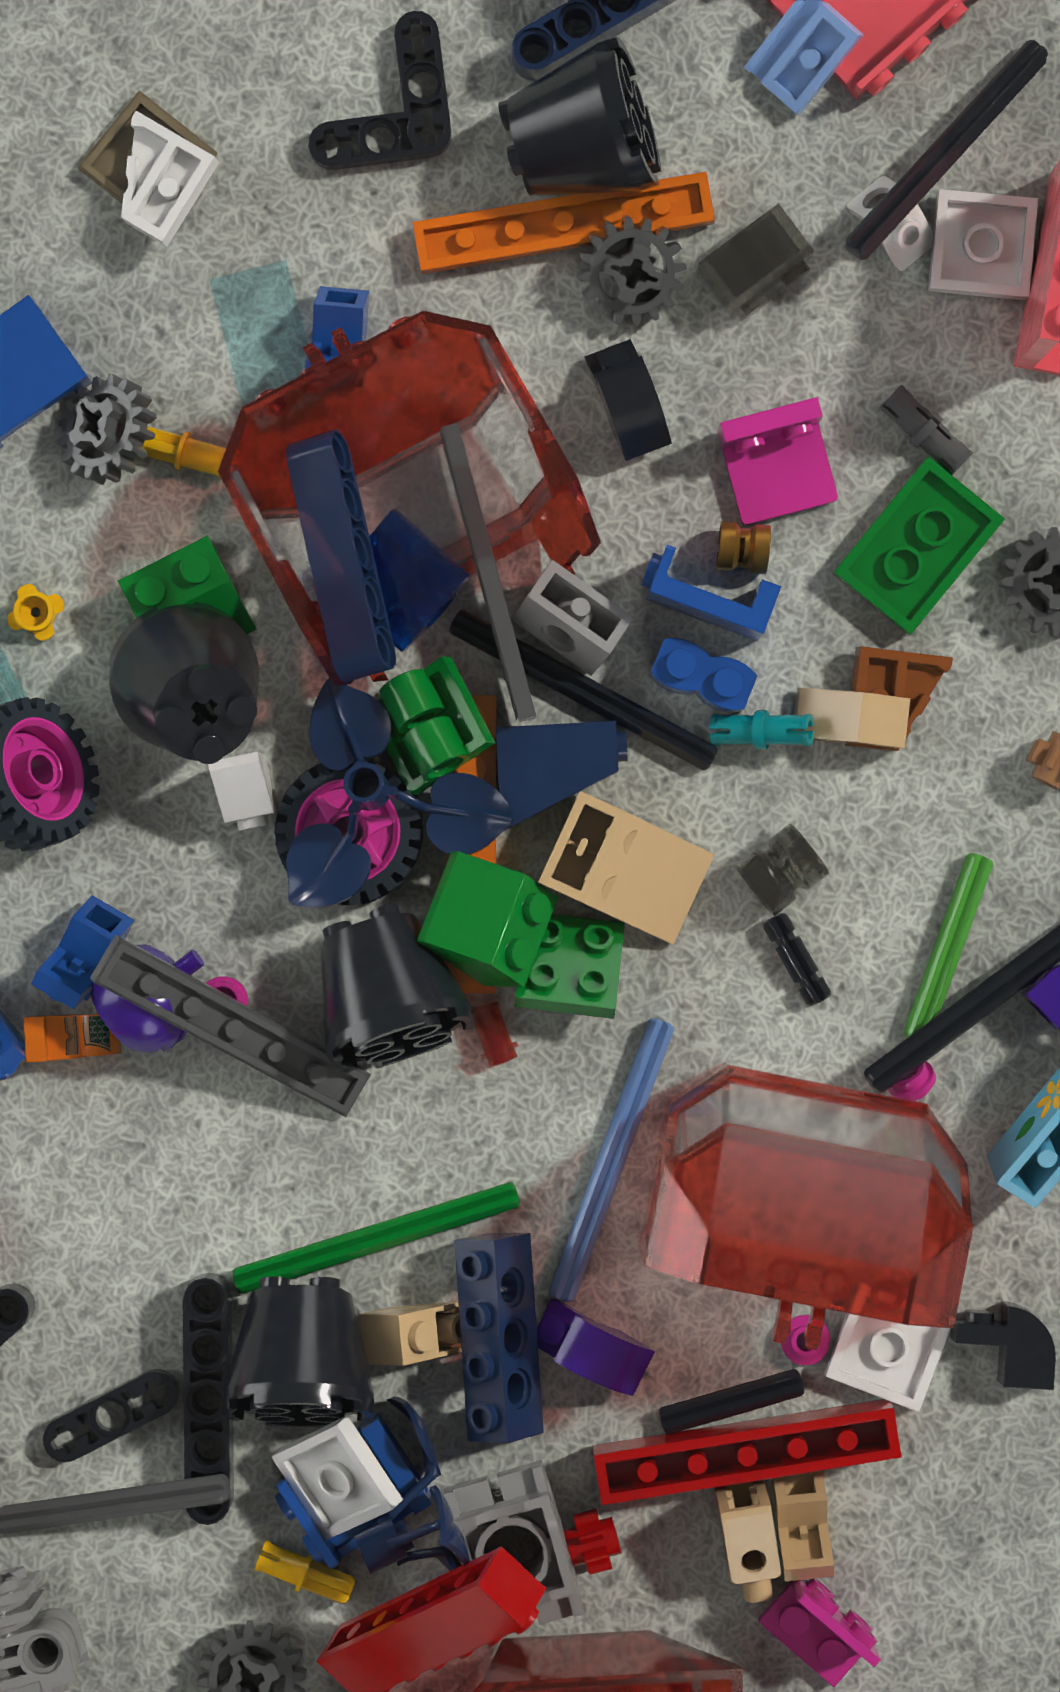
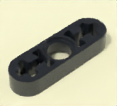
[43,1369,179,1462]

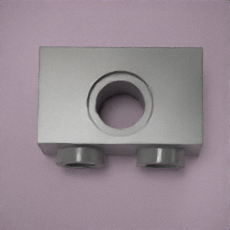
[510,560,634,676]

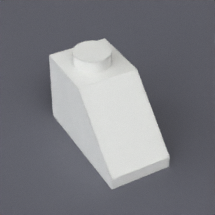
[208,752,277,831]

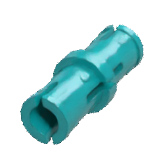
[709,710,814,750]

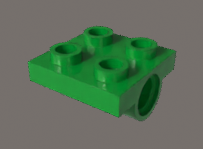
[379,656,496,794]
[514,914,625,1019]

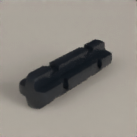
[763,913,831,1006]

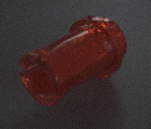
[473,1001,519,1068]

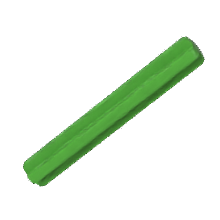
[904,853,993,1038]

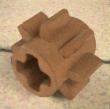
[1026,731,1060,791]

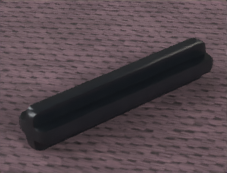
[659,1369,804,1434]

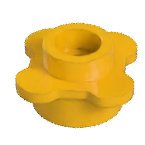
[7,584,65,641]

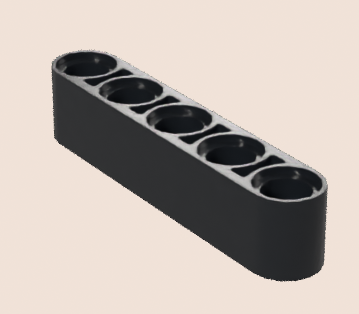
[182,1273,234,1525]

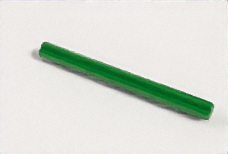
[232,1182,520,1294]

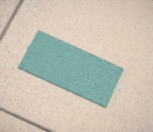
[210,260,326,432]

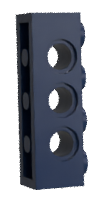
[454,1233,544,1443]

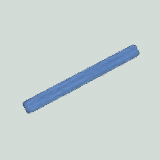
[549,1018,674,1302]

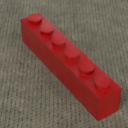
[593,1399,902,1505]
[316,1546,547,1692]

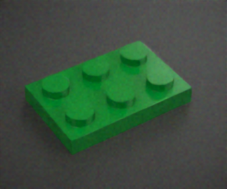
[832,456,1005,636]

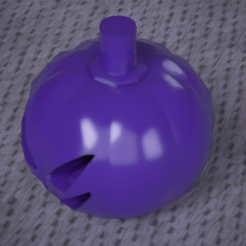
[91,944,204,1053]

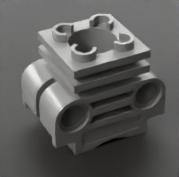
[443,1460,584,1633]
[0,1566,90,1692]

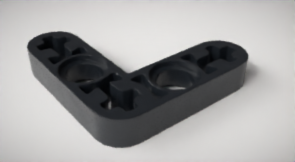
[308,11,452,170]

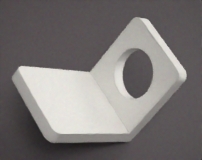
[847,176,934,271]

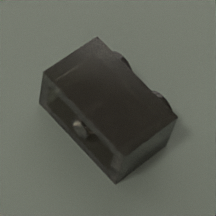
[696,203,814,319]

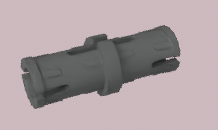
[880,385,973,475]

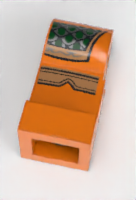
[23,1014,121,1062]

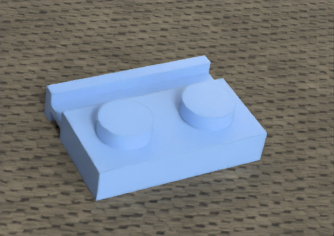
[744,0,864,114]

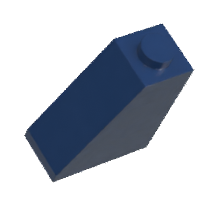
[496,721,628,828]

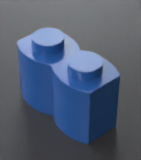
[649,638,757,713]

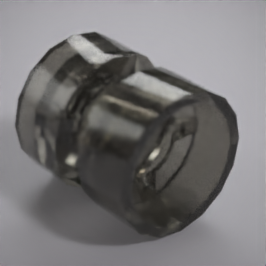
[735,823,830,916]

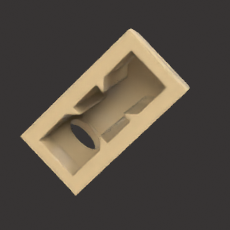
[714,1480,781,1603]

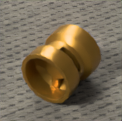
[716,521,771,575]

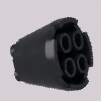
[498,37,661,196]
[108,602,259,764]
[320,904,476,1072]
[221,1277,374,1427]

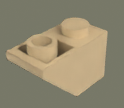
[358,1301,462,1366]

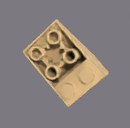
[538,791,715,945]

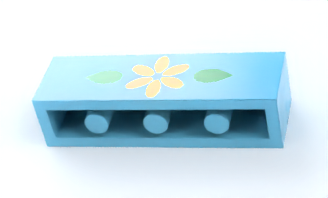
[986,1068,1060,1209]

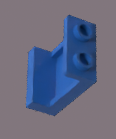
[0,295,92,448]
[641,544,782,641]
[275,1413,433,1569]

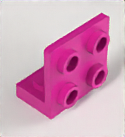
[717,397,838,525]
[758,1578,881,1687]

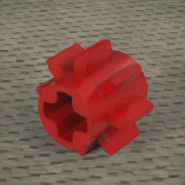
[564,1508,622,1575]

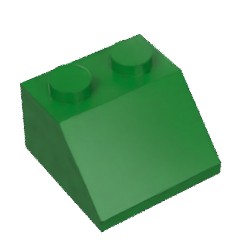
[118,536,257,635]
[417,851,558,987]

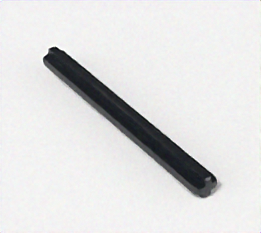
[845,40,1048,261]
[449,610,718,770]
[864,925,1060,1094]

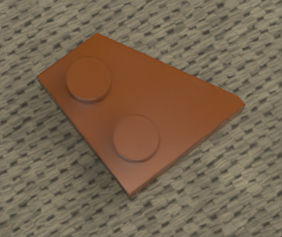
[845,646,953,751]

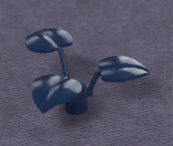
[286,678,514,908]
[354,1396,470,1574]

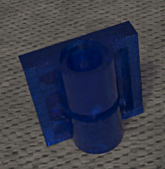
[369,509,470,652]

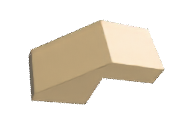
[794,688,911,749]
[772,1470,835,1582]

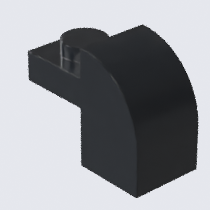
[584,339,672,461]
[950,1301,1056,1390]

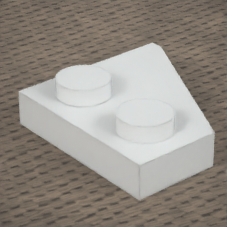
[121,111,219,247]

